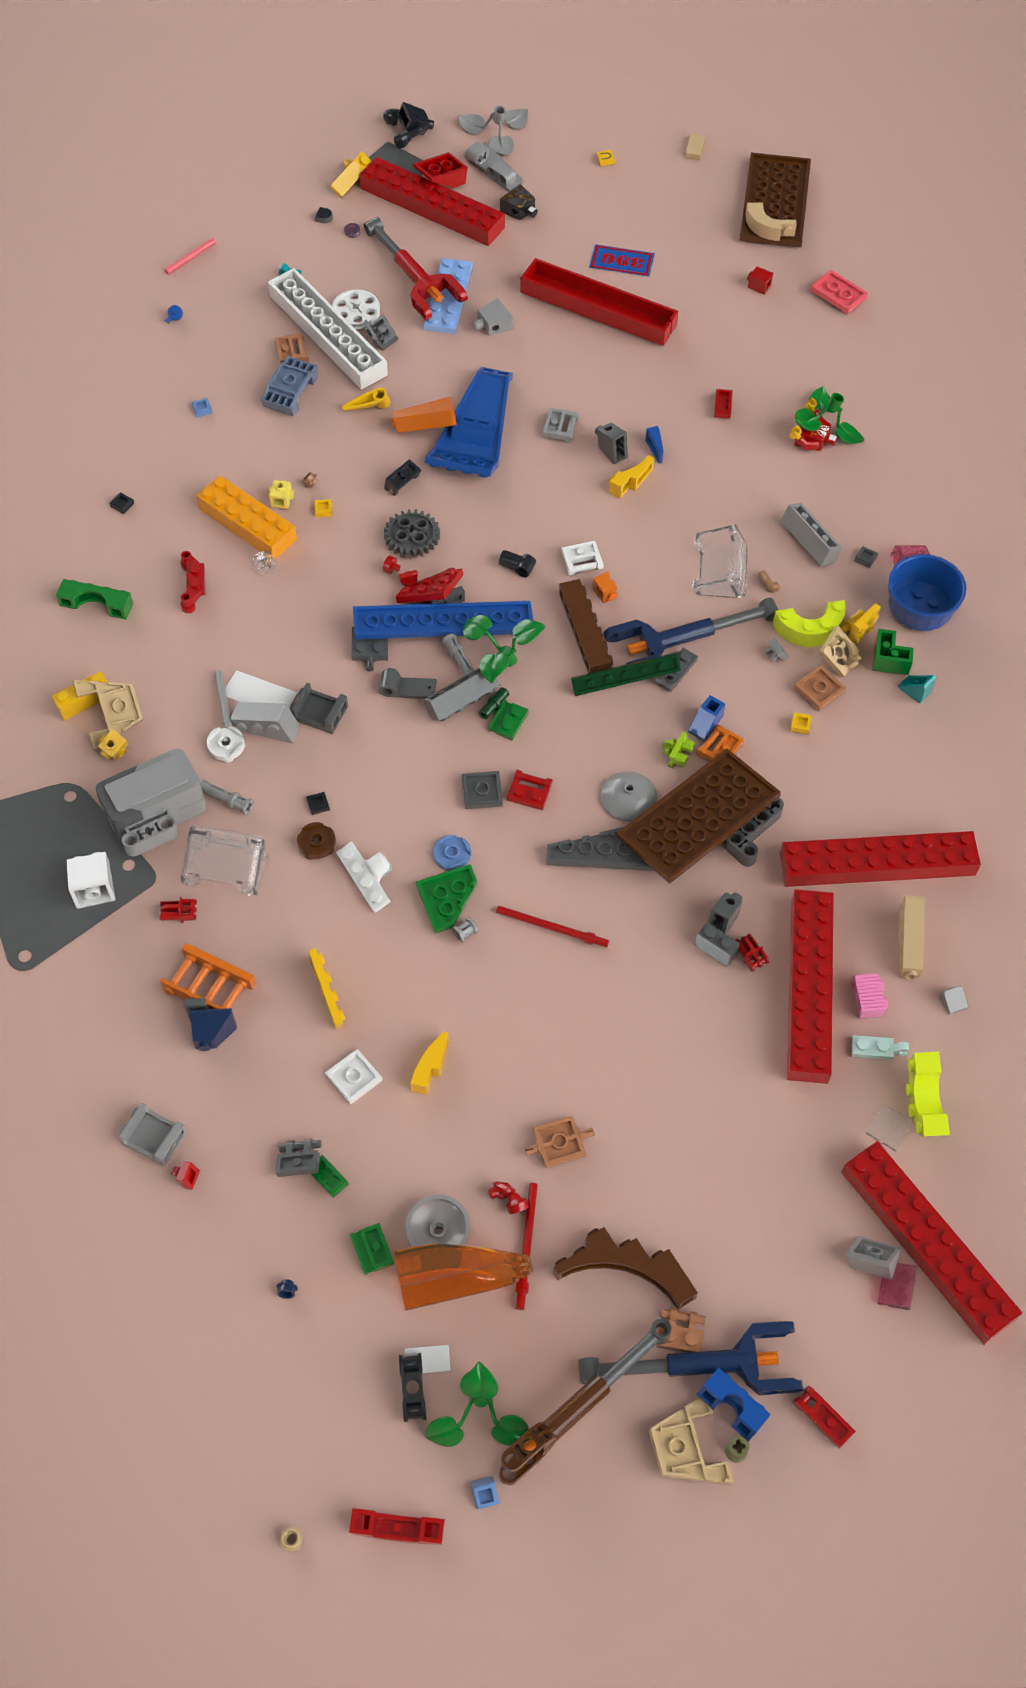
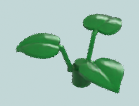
[794,386,865,444]
[463,615,545,683]
[425,1361,529,1447]

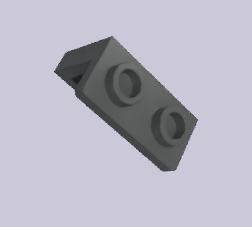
[364,315,399,351]

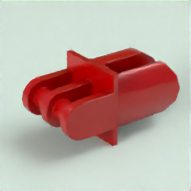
[159,897,197,923]
[736,933,770,972]

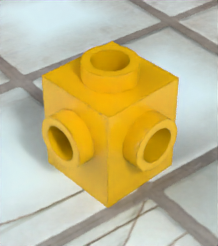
[98,729,130,761]

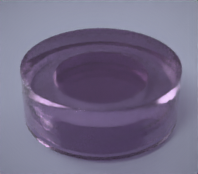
[344,223,360,238]

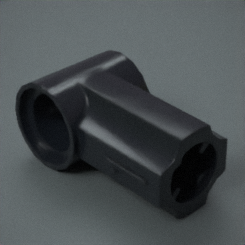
[499,550,536,578]

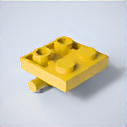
[841,603,881,644]

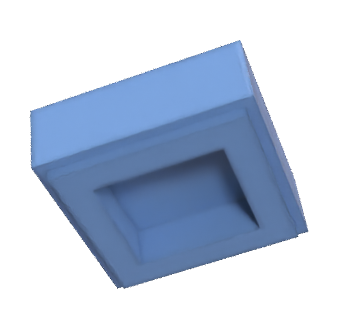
[192,398,212,418]

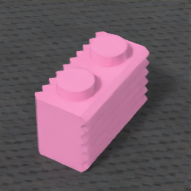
[852,973,888,1019]

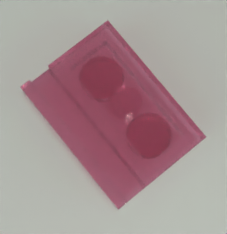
[878,1263,917,1310]

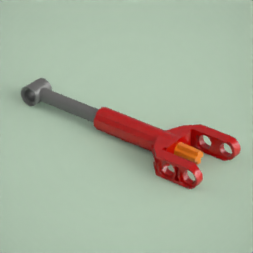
[363,217,468,320]

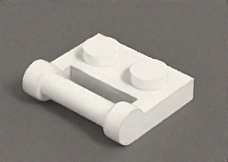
[561,541,604,576]

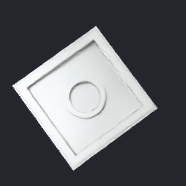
[325,1049,383,1105]

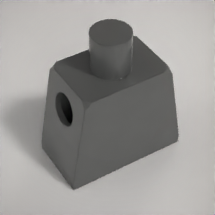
[595,423,628,464]
[708,892,742,934]

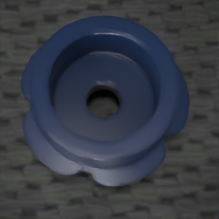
[276,1279,298,1299]

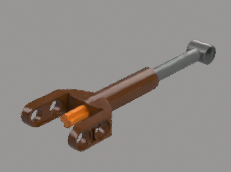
[499,1318,672,1486]

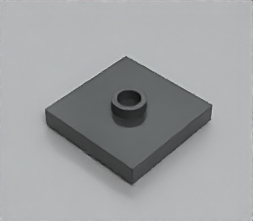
[462,771,503,809]

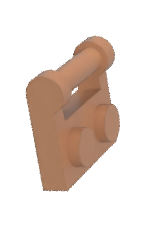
[275,333,309,364]

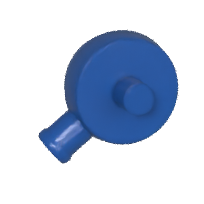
[165,305,183,324]

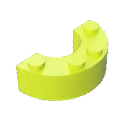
[773,600,846,647]
[906,1052,950,1137]

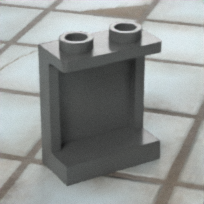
[290,683,348,734]

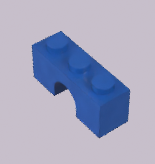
[696,1367,771,1442]

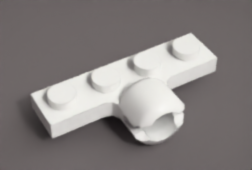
[336,841,392,913]

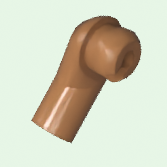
[758,570,780,593]

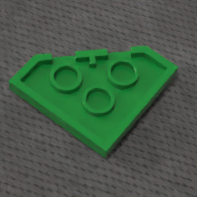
[416,864,477,934]

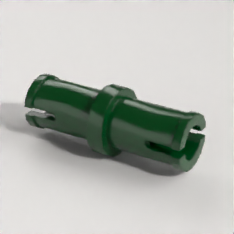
[479,687,509,720]

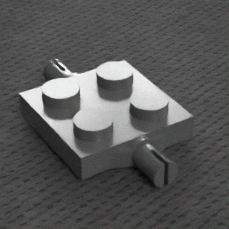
[352,627,388,671]

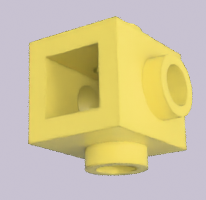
[268,480,294,509]

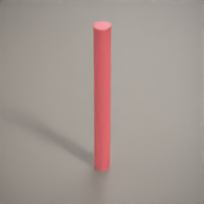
[165,238,216,275]

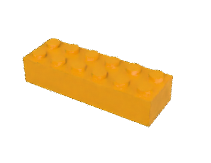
[196,475,297,561]

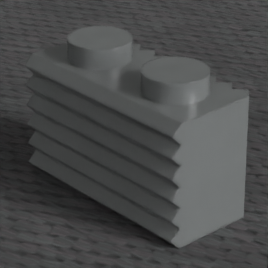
[695,922,739,966]

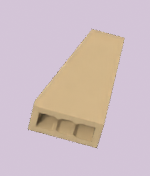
[898,895,925,979]

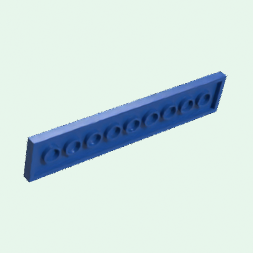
[353,601,533,639]

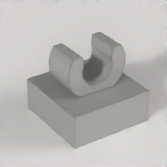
[765,638,789,662]

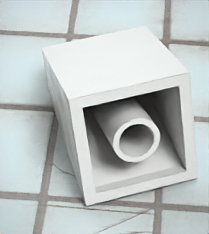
[67,852,116,909]

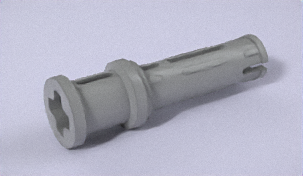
[442,633,474,676]
[200,780,254,815]

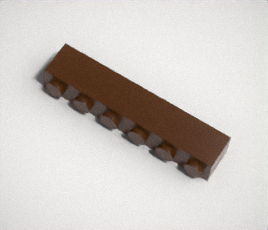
[559,579,613,673]

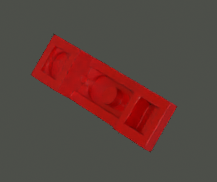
[349,1508,445,1545]

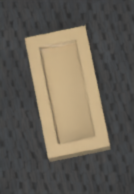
[685,133,706,160]

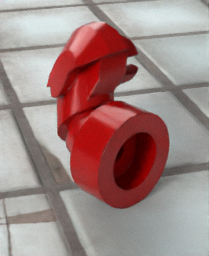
[488,1181,529,1214]

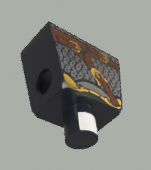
[500,184,538,220]

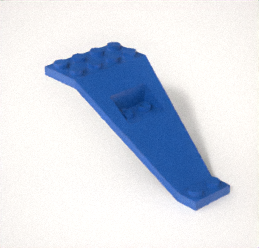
[425,367,513,478]

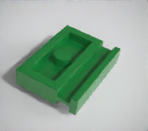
[488,700,529,741]
[350,1223,394,1276]

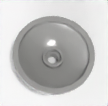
[600,772,657,822]
[405,1195,470,1253]

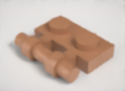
[657,1308,706,1353]

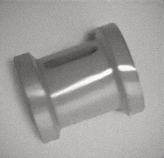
[452,917,479,943]

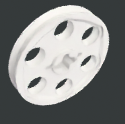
[332,290,380,329]

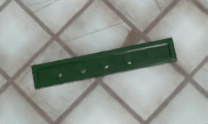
[571,652,682,696]

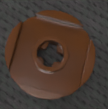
[297,822,336,860]

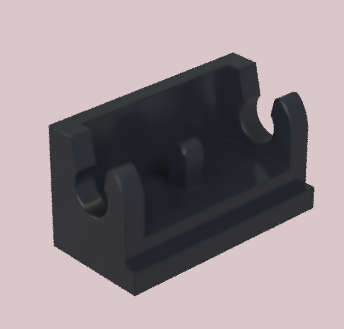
[384,459,422,496]

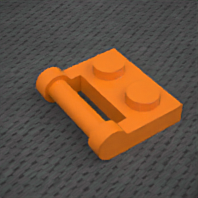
[696,725,744,761]

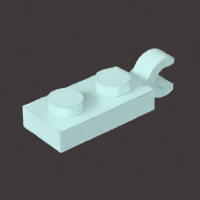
[851,1035,909,1060]

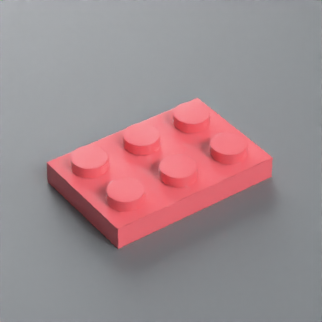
[810,270,868,314]

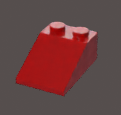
[413,152,468,188]

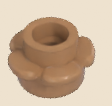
[302,472,318,488]

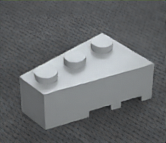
[230,702,300,743]

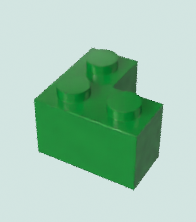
[872,629,914,675]

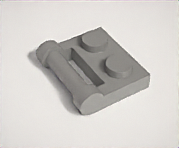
[543,408,579,443]

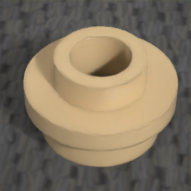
[280,1527,303,1552]

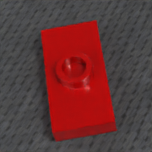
[714,389,733,419]

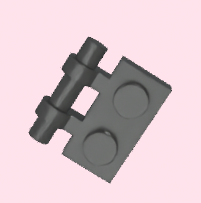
[275,1138,322,1177]

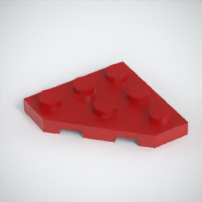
[396,568,464,603]

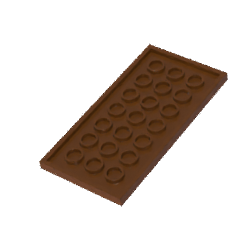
[739,152,811,247]
[616,748,781,884]

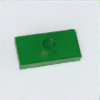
[311,1155,349,1198]

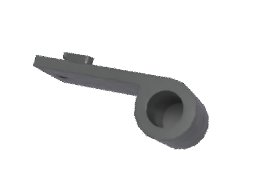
[378,668,437,698]

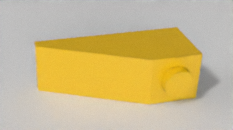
[330,151,372,197]

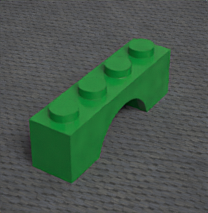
[56,579,133,620]

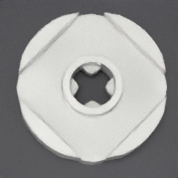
[207,726,245,763]

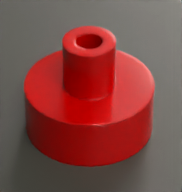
[383,555,401,574]

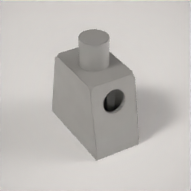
[473,298,513,336]

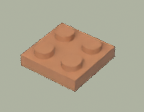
[794,665,846,711]

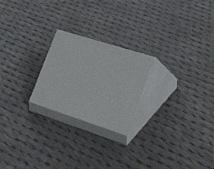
[846,1236,901,1280]

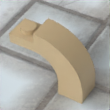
[746,203,796,241]

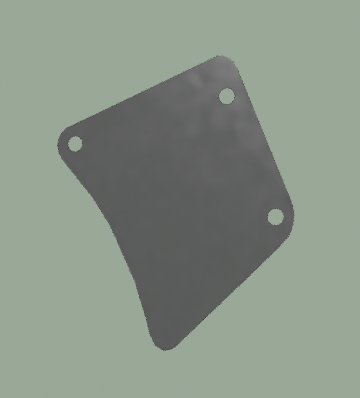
[0,783,156,971]

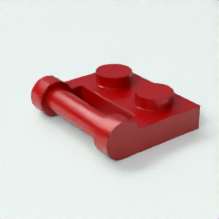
[507,770,553,810]

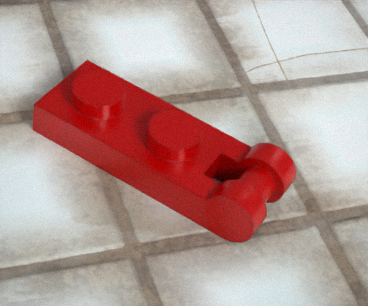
[793,1385,856,1449]

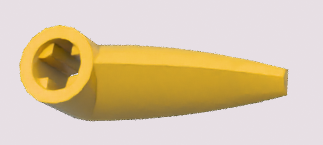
[342,387,391,411]

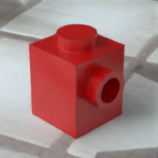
[747,266,774,295]

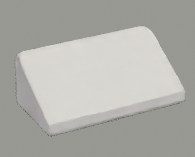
[404,1345,451,1374]

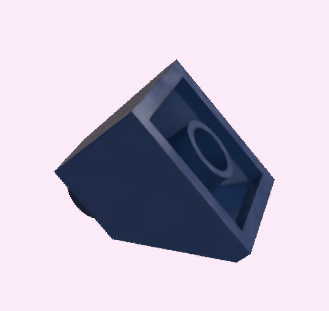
[190,1008,237,1051]

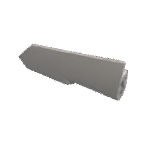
[465,142,523,192]

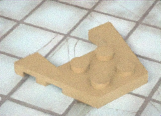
[73,680,143,750]
[649,1398,734,1484]

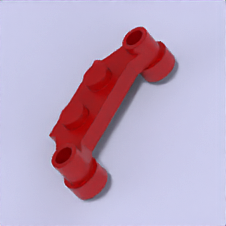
[180,551,205,613]

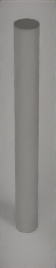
[215,670,232,727]

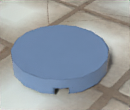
[433,835,471,871]

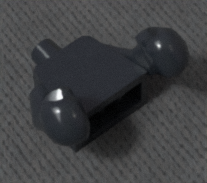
[383,102,434,148]

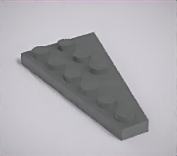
[546,827,655,871]

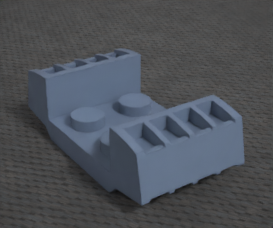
[261,356,318,416]

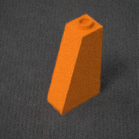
[391,396,457,433]

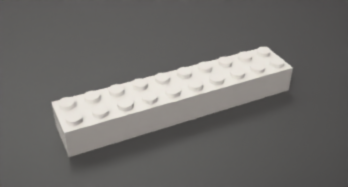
[268,268,388,390]

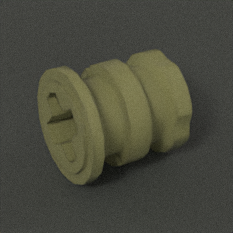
[725,1436,749,1463]

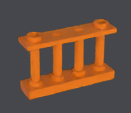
[160,943,256,1009]

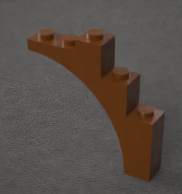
[553,1227,698,1310]

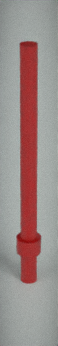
[496,905,610,948]
[515,1183,538,1310]

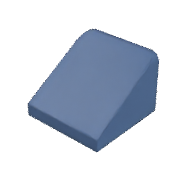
[471,1476,499,1510]

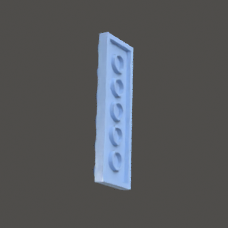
[424,258,473,334]

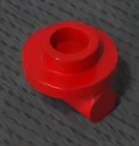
[399,570,418,586]

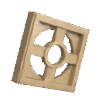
[819,626,862,677]

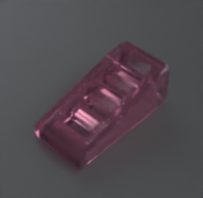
[891,545,930,565]

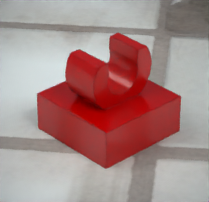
[171,1161,200,1190]

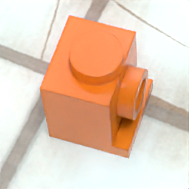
[592,571,618,603]

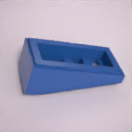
[645,426,664,464]

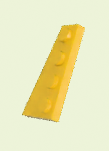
[308,948,345,1029]

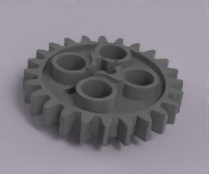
[384,509,440,558]

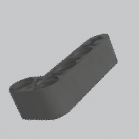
[725,798,784,867]

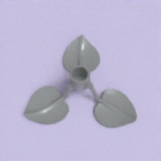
[459,105,528,155]

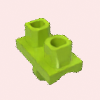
[662,731,696,768]

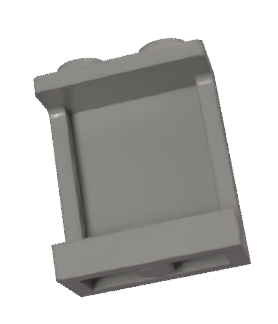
[119,1103,187,1167]

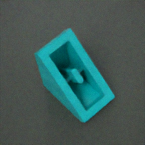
[898,675,936,703]

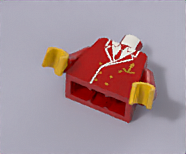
[789,398,837,451]

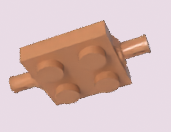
[524,1116,595,1168]

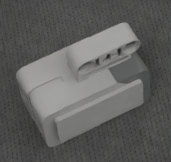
[96,748,207,857]

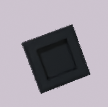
[109,492,134,514]
[306,792,330,815]

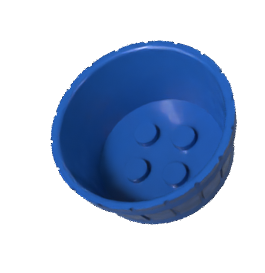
[888,554,967,631]

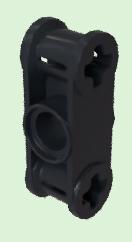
[399,1353,427,1422]

